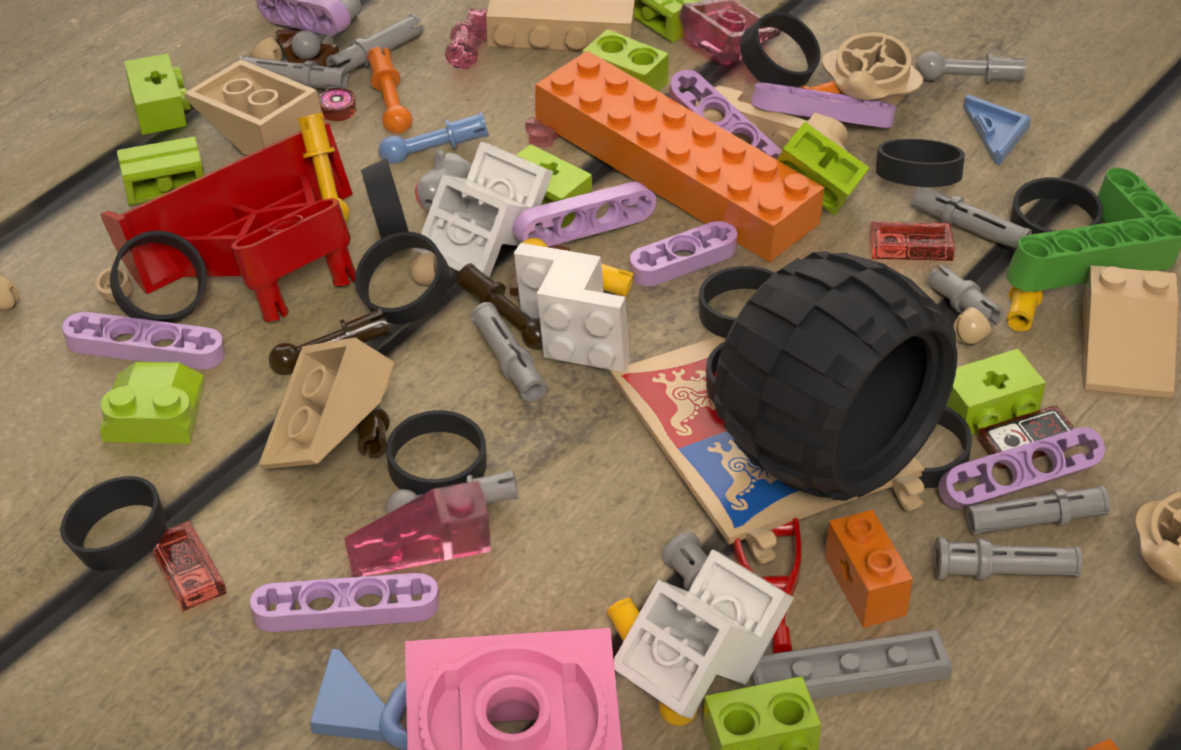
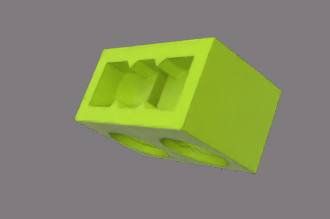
[582,29,669,92]
[777,121,870,216]
[703,676,821,750]

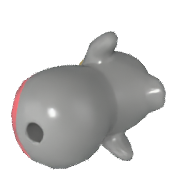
[414,150,472,212]

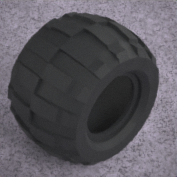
[714,251,958,501]

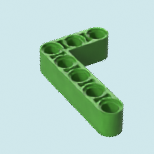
[1006,168,1181,292]

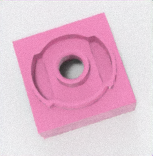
[405,628,622,750]

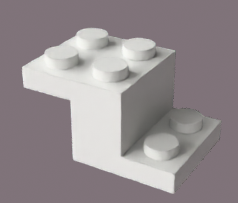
[415,142,553,277]
[514,243,630,372]
[614,549,794,719]

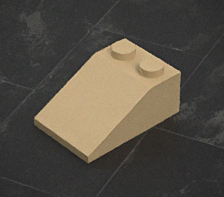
[184,59,322,155]
[1082,265,1178,399]
[258,338,395,469]

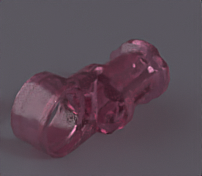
[445,8,488,69]

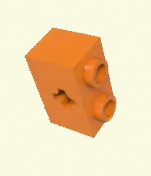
[825,509,913,628]

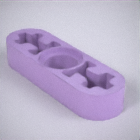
[630,221,737,286]

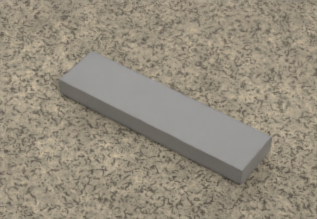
[750,629,953,700]

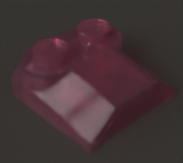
[679,0,781,65]

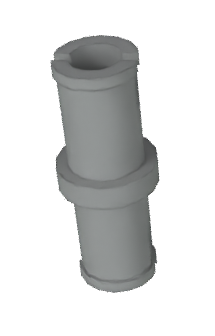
[927,264,1004,329]

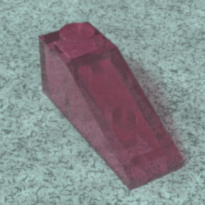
[344,480,491,577]

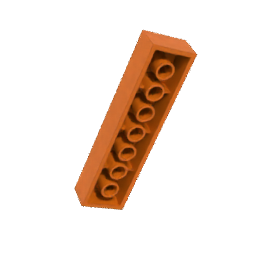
[535,51,825,263]

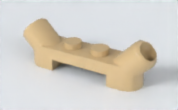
[695,86,848,151]

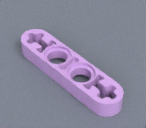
[256,0,351,36]
[668,70,782,160]
[751,83,897,128]
[512,182,657,247]
[62,312,225,369]
[938,427,1105,510]
[249,573,439,632]

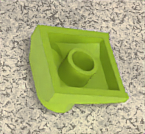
[100,362,205,444]

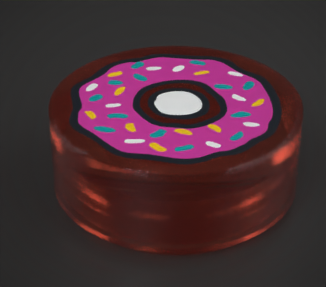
[318,88,356,121]

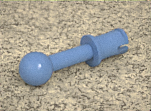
[378,112,489,164]

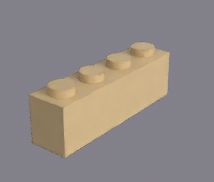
[486,0,635,51]

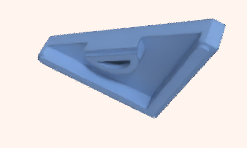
[963,95,1031,165]
[310,649,404,742]

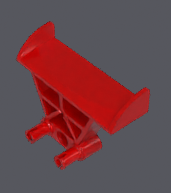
[101,122,356,322]

